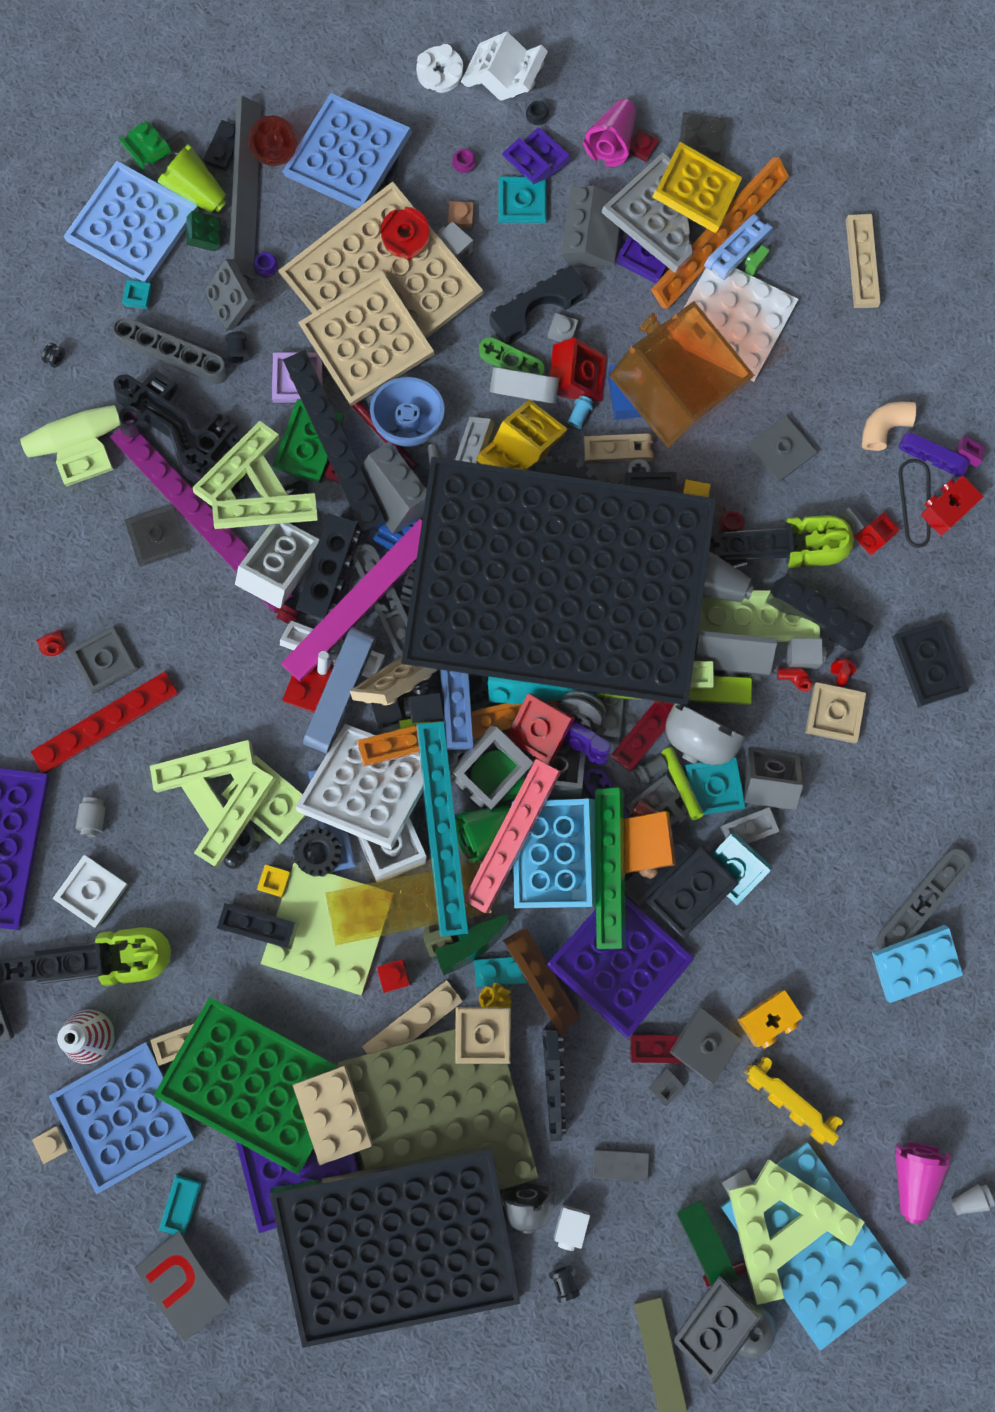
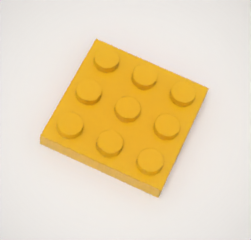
[652,142,742,233]

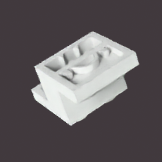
[461,31,548,100]

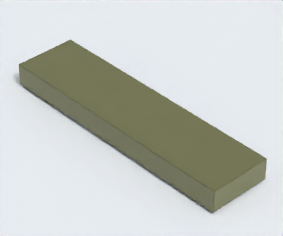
[634,1296,687,1412]

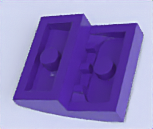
[502,127,571,185]

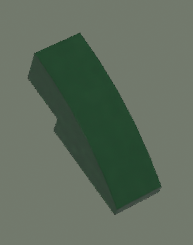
[435,914,510,976]
[676,1200,739,1287]

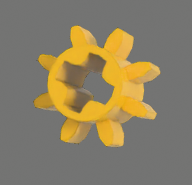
[479,983,511,1007]

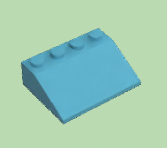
[512,799,596,908]

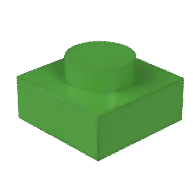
[745,245,770,277]

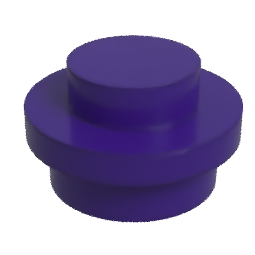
[254,252,278,277]

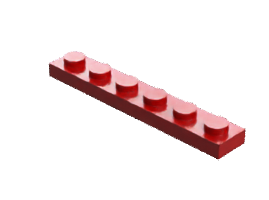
[30,671,179,774]

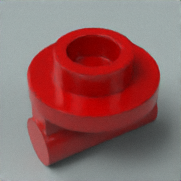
[36,629,65,656]
[830,658,856,688]

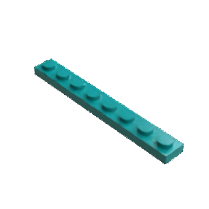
[416,722,468,937]

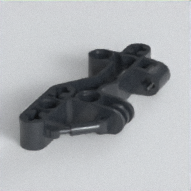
[113,370,245,500]

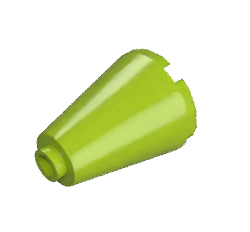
[157,144,227,213]

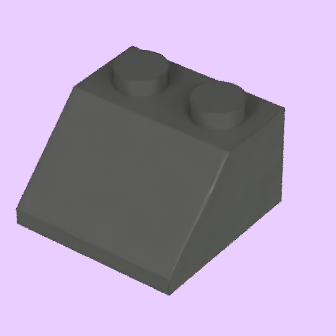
[744,748,803,810]

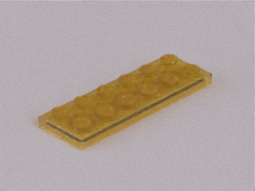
[325,861,491,946]

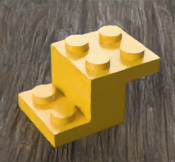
[476,399,568,470]

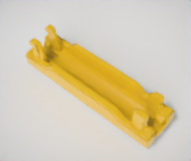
[744,1057,843,1145]

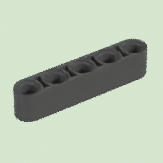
[113,317,228,384]

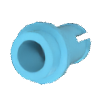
[567,396,593,429]

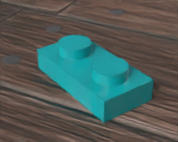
[474,957,528,987]

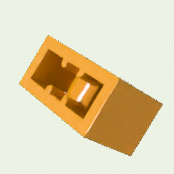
[737,990,803,1049]

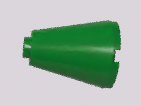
[454,804,512,864]

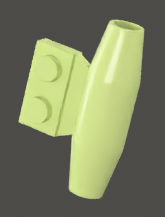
[20,405,120,487]

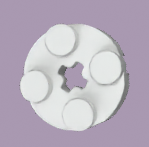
[417,44,463,93]

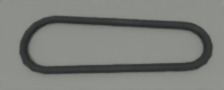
[898,459,930,548]

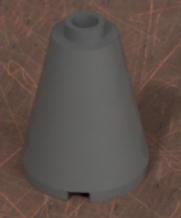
[703,550,755,603]

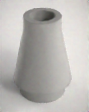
[951,1184,995,1216]

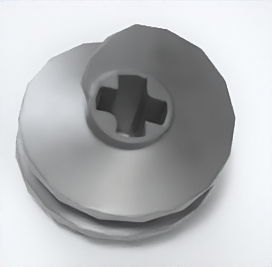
[557,691,606,730]

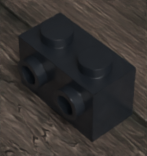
[404,683,443,723]

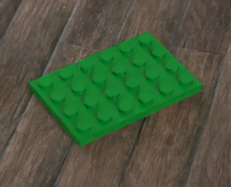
[153,997,339,1175]

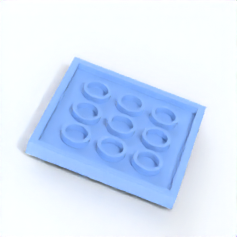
[64,161,199,283]

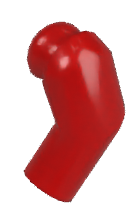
[777,667,812,692]

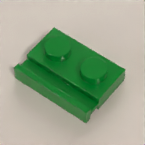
[118,121,171,170]

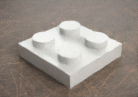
[53,855,129,929]

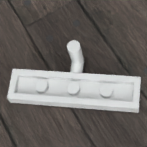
[280,621,385,678]

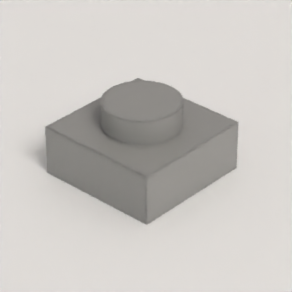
[547,313,578,342]

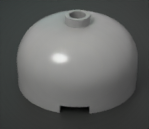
[666,704,746,765]

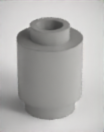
[76,797,106,837]

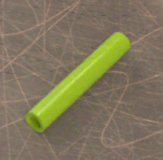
[661,747,704,820]

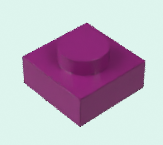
[956,435,985,467]

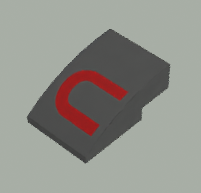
[135,1230,230,1342]

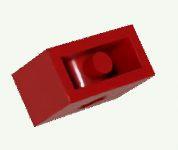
[920,476,984,536]

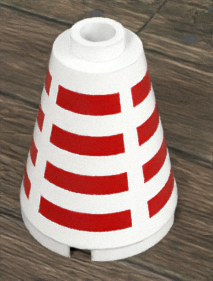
[57,1009,115,1064]

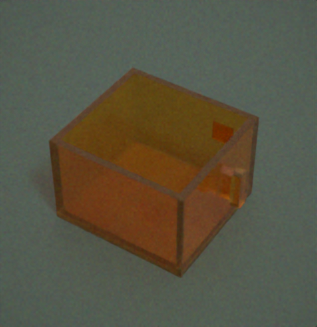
[609,301,755,448]

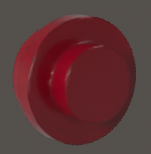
[719,511,745,532]
[274,604,299,624]

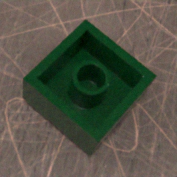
[186,211,221,251]

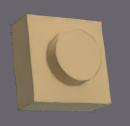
[32,1126,70,1164]

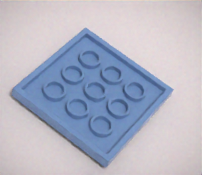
[282,93,412,209]
[49,1042,196,1194]

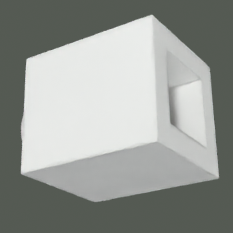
[554,1204,590,1251]

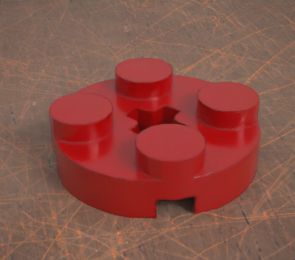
[381,207,430,260]

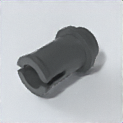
[633,755,668,784]

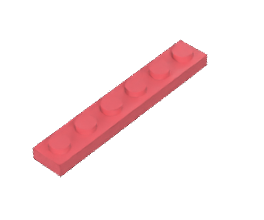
[464,759,561,913]

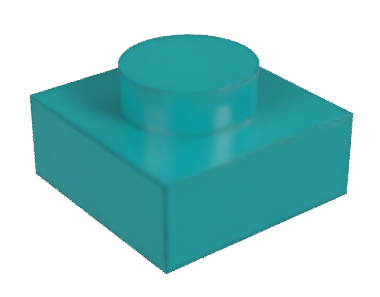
[122,280,153,310]

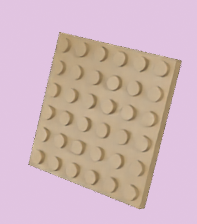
[278,182,483,339]

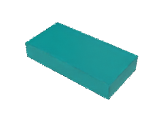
[159,1174,202,1237]

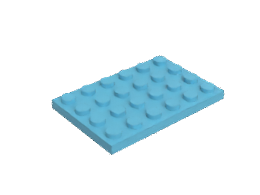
[720,1142,907,1351]

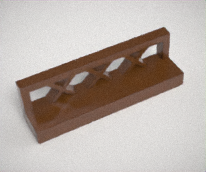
[502,927,580,1036]

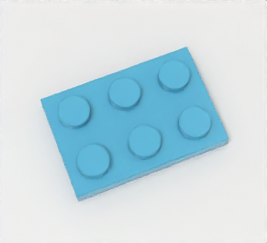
[872,925,963,1003]

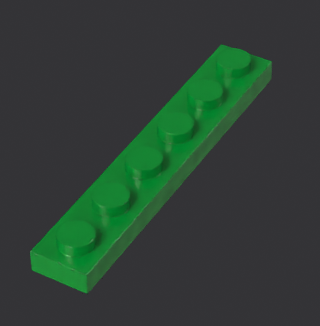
[595,788,626,949]

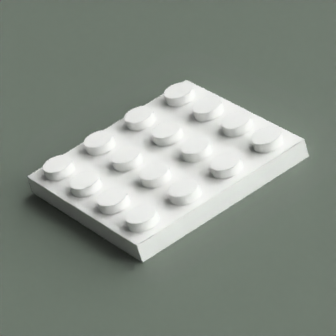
[668,260,798,382]
[296,724,424,849]

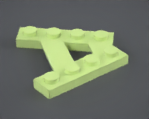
[193,421,318,529]
[150,740,276,868]
[728,1160,865,1305]

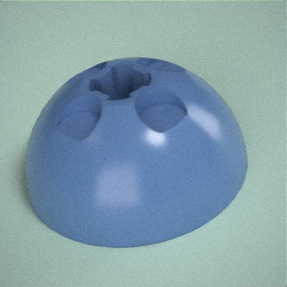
[370,377,444,447]

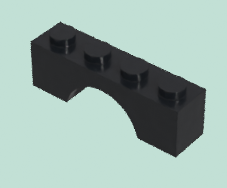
[490,265,587,345]
[765,575,874,651]

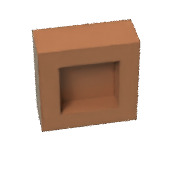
[448,201,473,228]

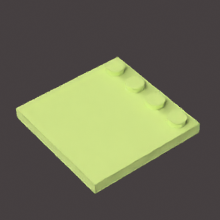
[261,863,394,995]

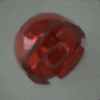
[247,115,297,166]

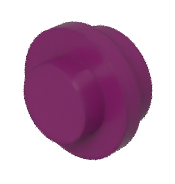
[452,149,476,173]

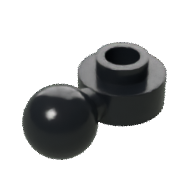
[223,826,261,869]

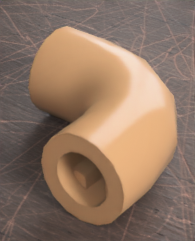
[862,401,916,451]

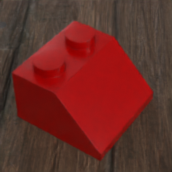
[550,338,607,402]

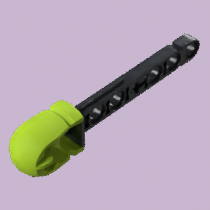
[710,515,854,568]
[0,927,171,986]

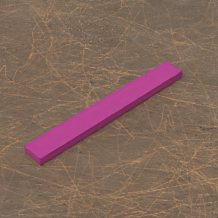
[281,519,422,682]

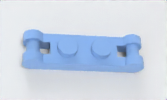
[704,214,774,280]

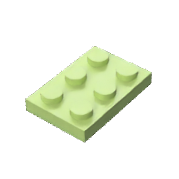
[221,755,307,845]

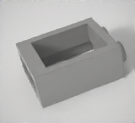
[449,726,533,809]

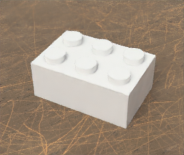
[235,523,319,608]

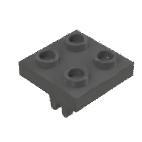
[204,259,260,330]

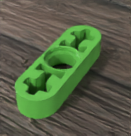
[479,337,545,375]

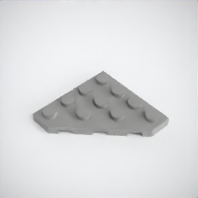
[601,152,692,273]

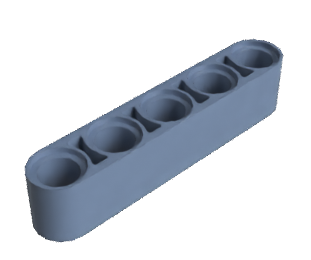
[303,627,376,754]

